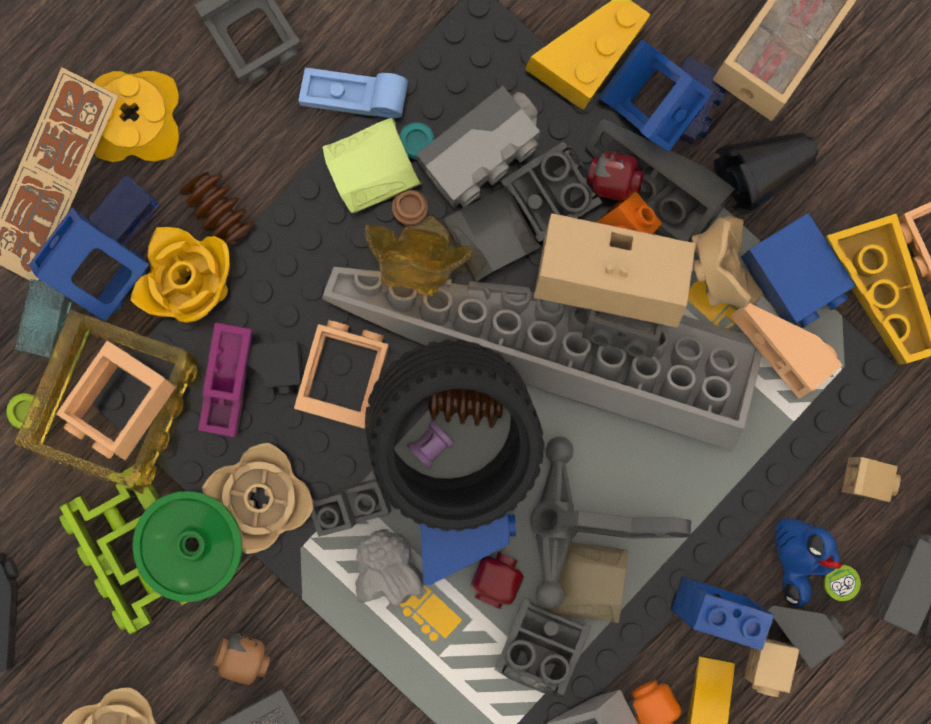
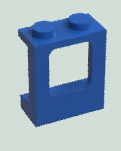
[598,39,713,152]
[29,207,149,322]

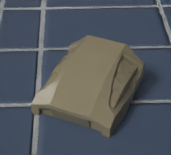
[546,542,628,623]

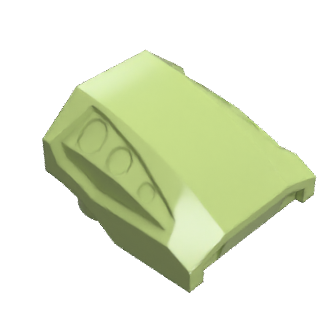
[322,117,422,213]

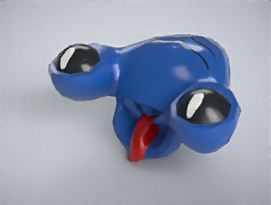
[775,517,842,608]

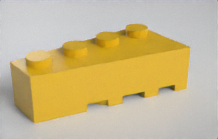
[824,214,931,365]

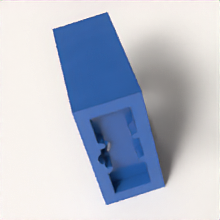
[671,576,774,650]

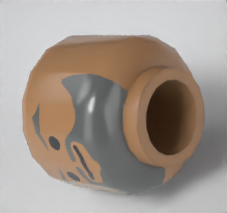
[213,633,270,685]

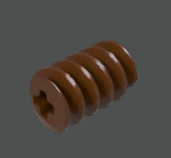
[179,172,254,248]
[428,389,504,428]

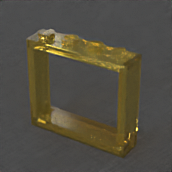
[14,310,197,494]

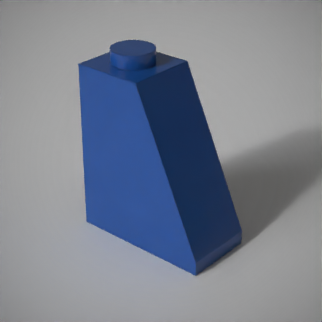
[420,512,516,585]

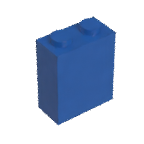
[741,213,856,328]

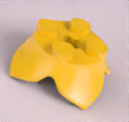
[93,71,179,162]
[131,227,230,323]

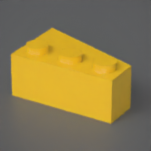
[525,0,651,111]

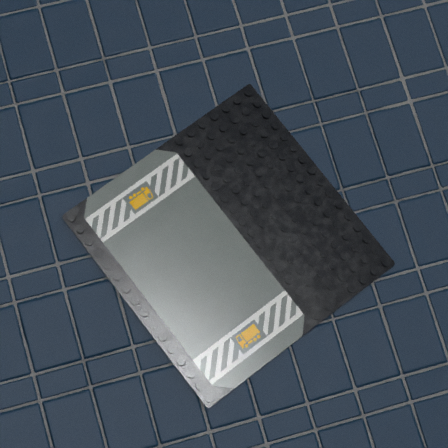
[92,0,896,724]

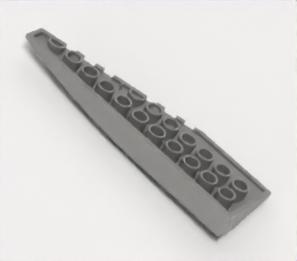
[322,267,762,451]

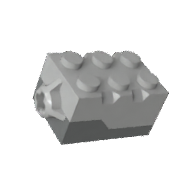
[416,86,540,209]

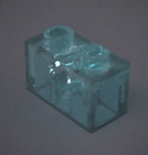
[15,279,72,359]

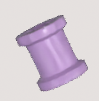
[406,421,455,469]

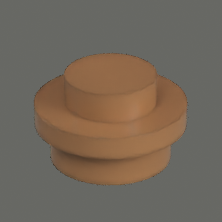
[392,189,428,225]

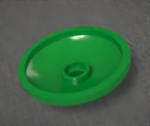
[133,491,243,602]

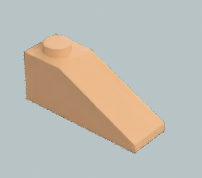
[730,303,842,399]

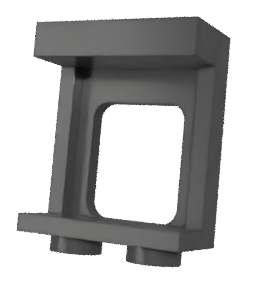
[194,0,303,85]

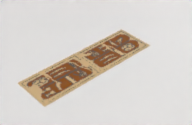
[0,67,119,284]

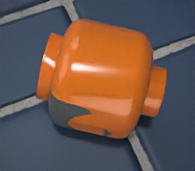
[628,680,682,724]

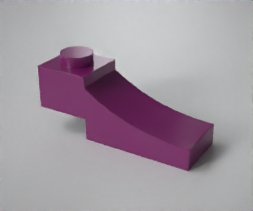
[198,322,253,437]

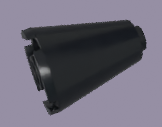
[714,132,818,215]

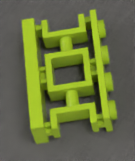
[59,464,187,634]

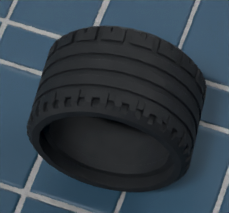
[365,340,544,531]

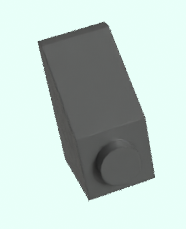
[764,603,846,669]

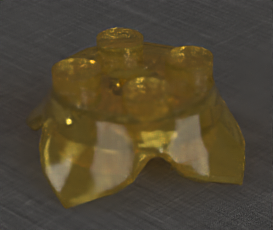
[365,214,474,295]

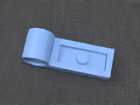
[298,67,408,118]

